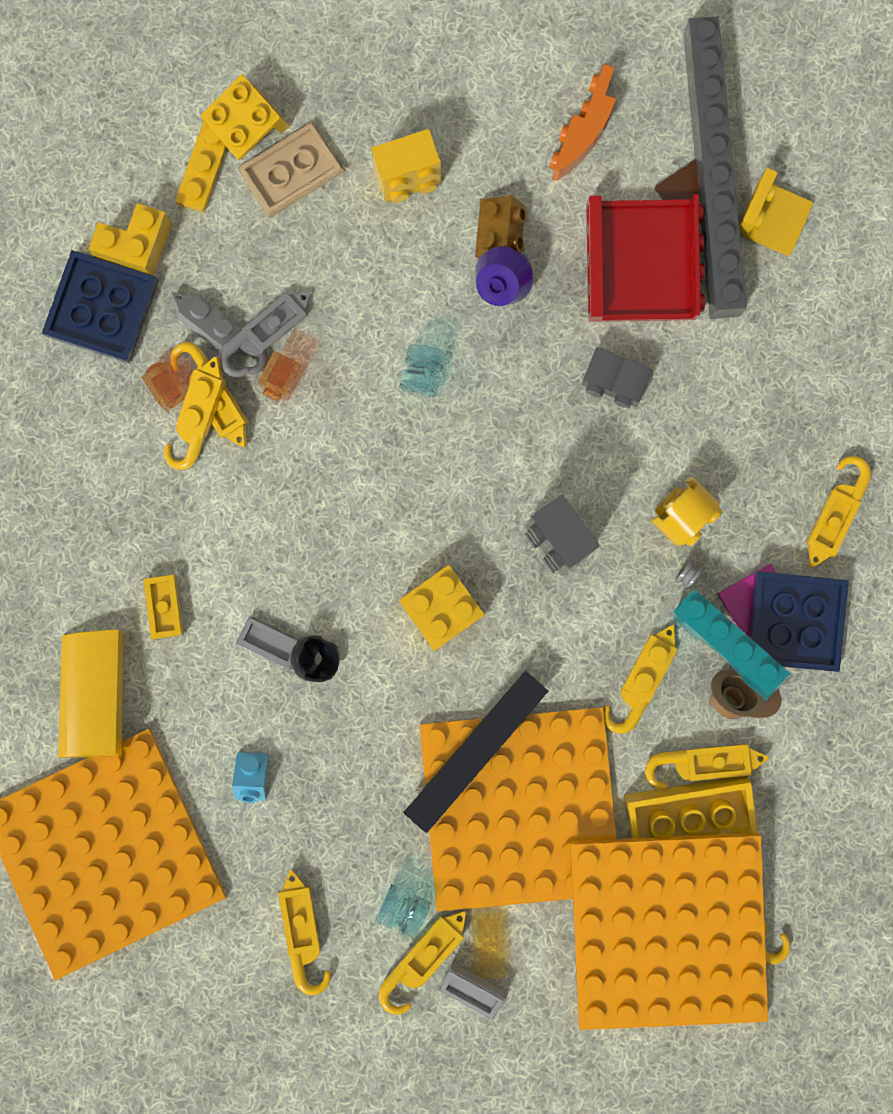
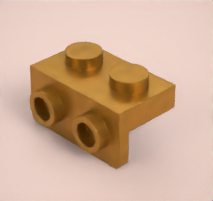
[475,195,527,259]

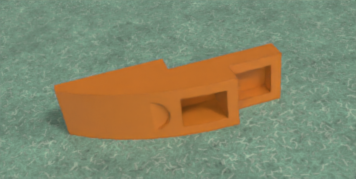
[549,64,617,181]

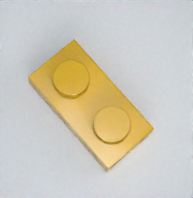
[143,574,184,640]

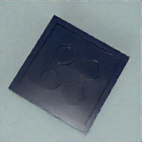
[41,250,159,364]
[748,571,849,672]

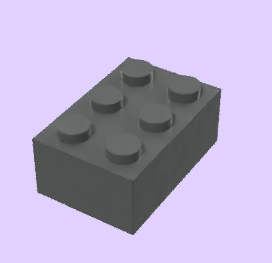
[525,494,600,575]

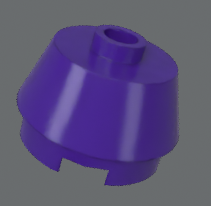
[475,246,533,306]

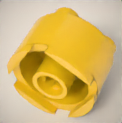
[649,477,723,546]

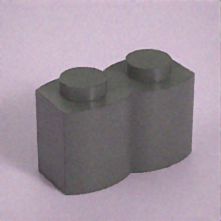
[581,347,653,409]

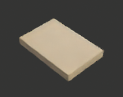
[237,122,344,219]

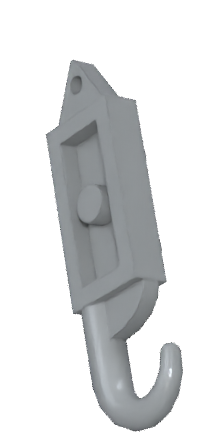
[172,292,268,375]
[218,292,310,377]

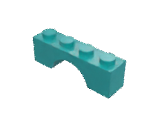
[673,589,790,702]

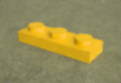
[175,121,227,213]

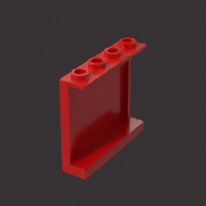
[586,194,705,322]

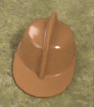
[709,670,782,719]

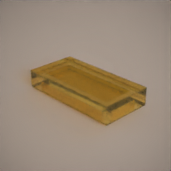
[472,912,506,978]

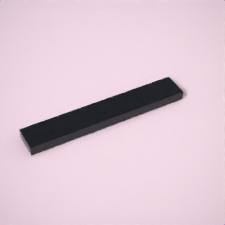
[403,670,549,834]

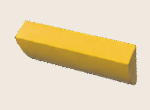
[58,629,124,758]
[624,776,758,838]

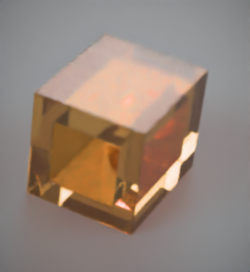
[258,351,304,402]
[141,360,188,412]

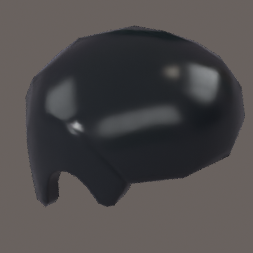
[290,635,340,682]

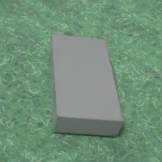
[236,616,299,670]
[438,962,508,1020]

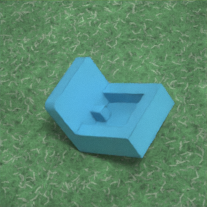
[232,752,268,803]

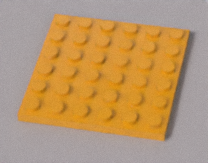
[420,707,617,912]
[0,728,227,980]
[570,833,768,1030]

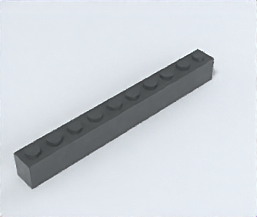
[683,16,747,319]

